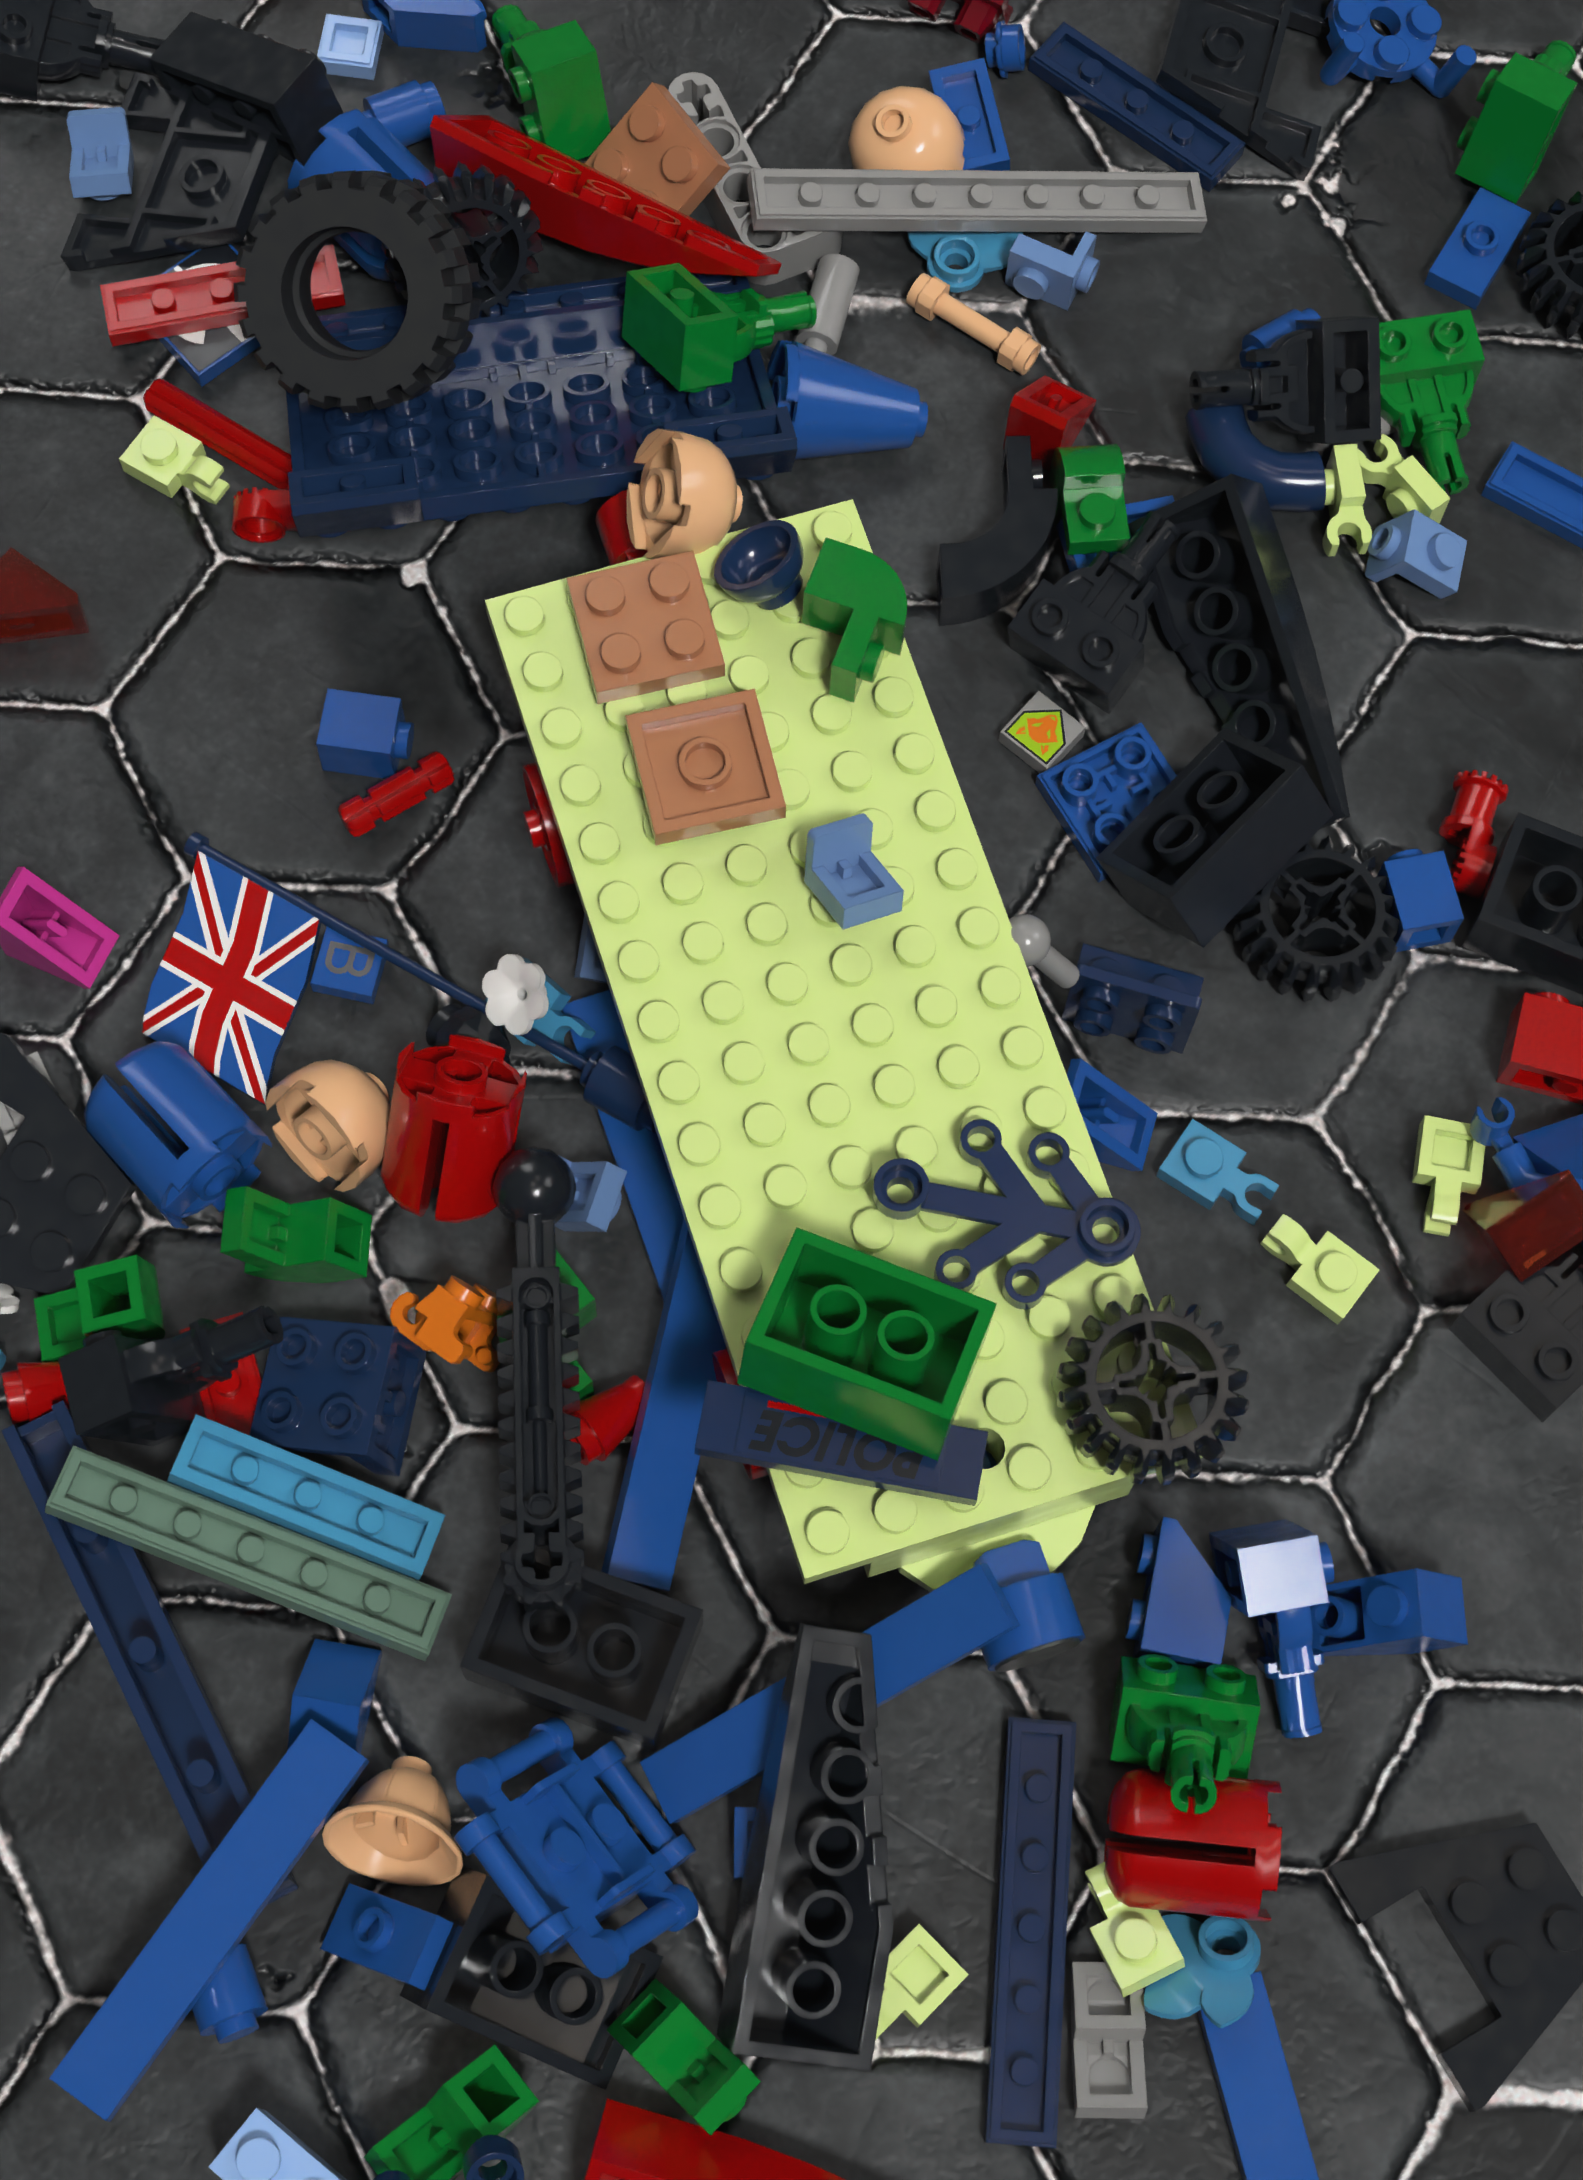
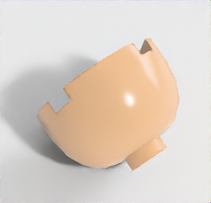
[848,86,965,171]
[627,428,743,559]
[266,1060,391,1192]

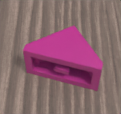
[0,867,120,989]

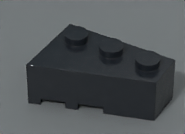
[149,12,343,166]

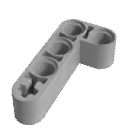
[668,72,843,285]

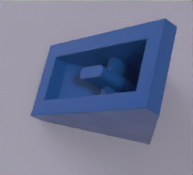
[1067,1058,1158,1171]
[287,1639,382,1787]

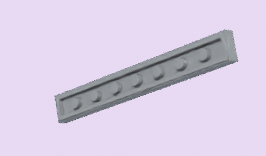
[747,168,1207,233]

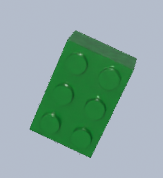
[737,1227,997,1461]

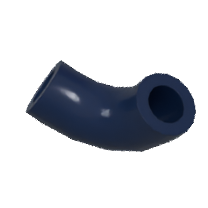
[1185,405,1326,512]

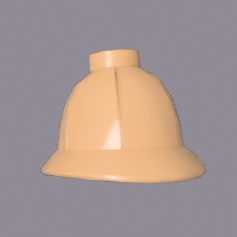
[322,1756,463,1886]

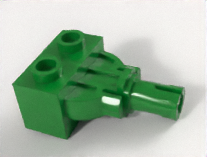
[492,4,611,160]
[1455,40,1578,204]
[622,263,817,393]
[1379,309,1485,495]
[1108,1654,1261,1814]

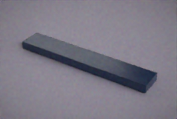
[984,1717,1076,2149]

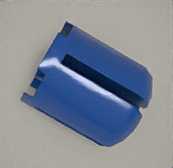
[288,109,456,283]
[84,1041,272,1229]

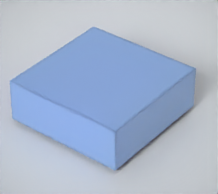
[317,14,384,80]

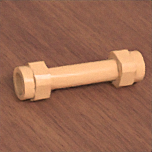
[906,273,1041,375]

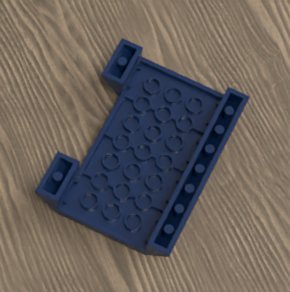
[286,273,798,538]

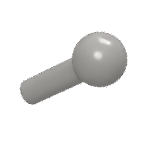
[1009,914,1079,988]

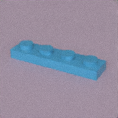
[167,1414,445,1581]

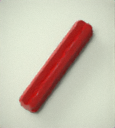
[143,379,292,490]

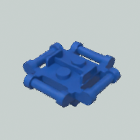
[454,1717,699,1978]

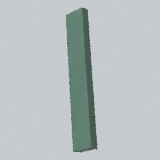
[44,1445,452,1661]

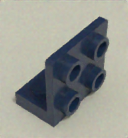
[1061,943,1204,1054]
[249,1317,427,1477]

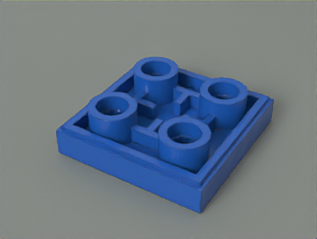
[1035,722,1177,883]

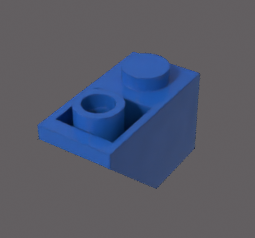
[362,0,487,53]
[1125,1517,1232,1668]
[1310,1568,1468,1656]

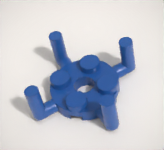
[1319,0,1477,98]

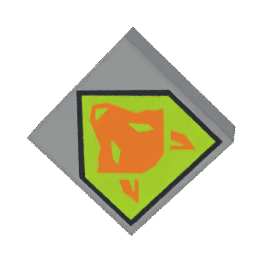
[998,691,1086,774]

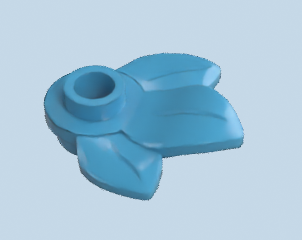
[907,231,1023,293]
[1144,1913,1261,2028]

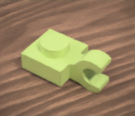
[119,415,230,505]
[1358,434,1450,524]
[1322,444,1372,557]
[1412,1115,1486,1237]
[1260,1214,1380,1325]
[1085,1862,1185,1998]
[875,1924,969,2041]

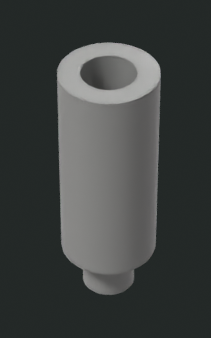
[796,254,860,355]

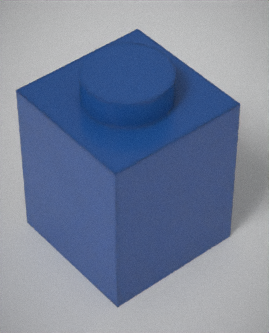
[316,688,414,779]
[1376,849,1464,952]

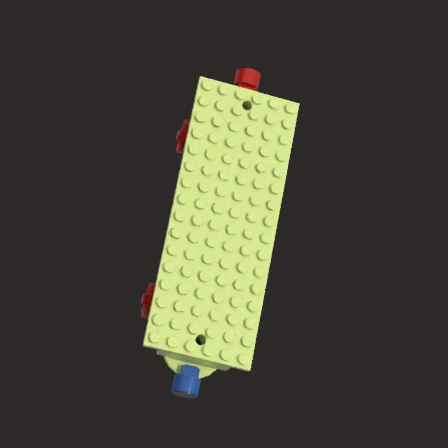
[485,489,1203,1672]

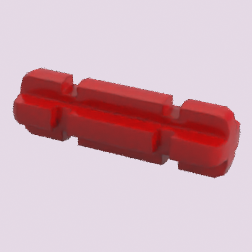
[338,752,455,837]

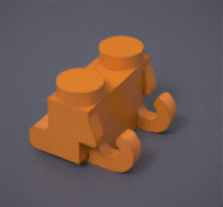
[390,1275,500,1373]

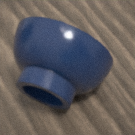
[714,520,804,610]

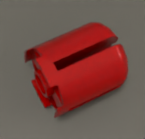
[381,1035,527,1223]
[1103,1768,1282,1922]

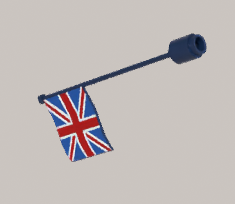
[142,832,656,1133]

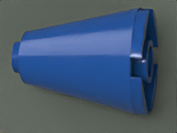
[767,340,928,460]

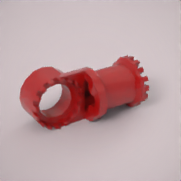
[232,480,298,543]
[1439,770,1509,900]

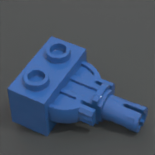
[1209,1519,1334,1738]

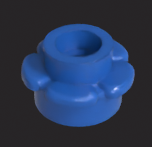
[985,20,1026,79]

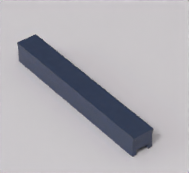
[1,1400,299,1907]

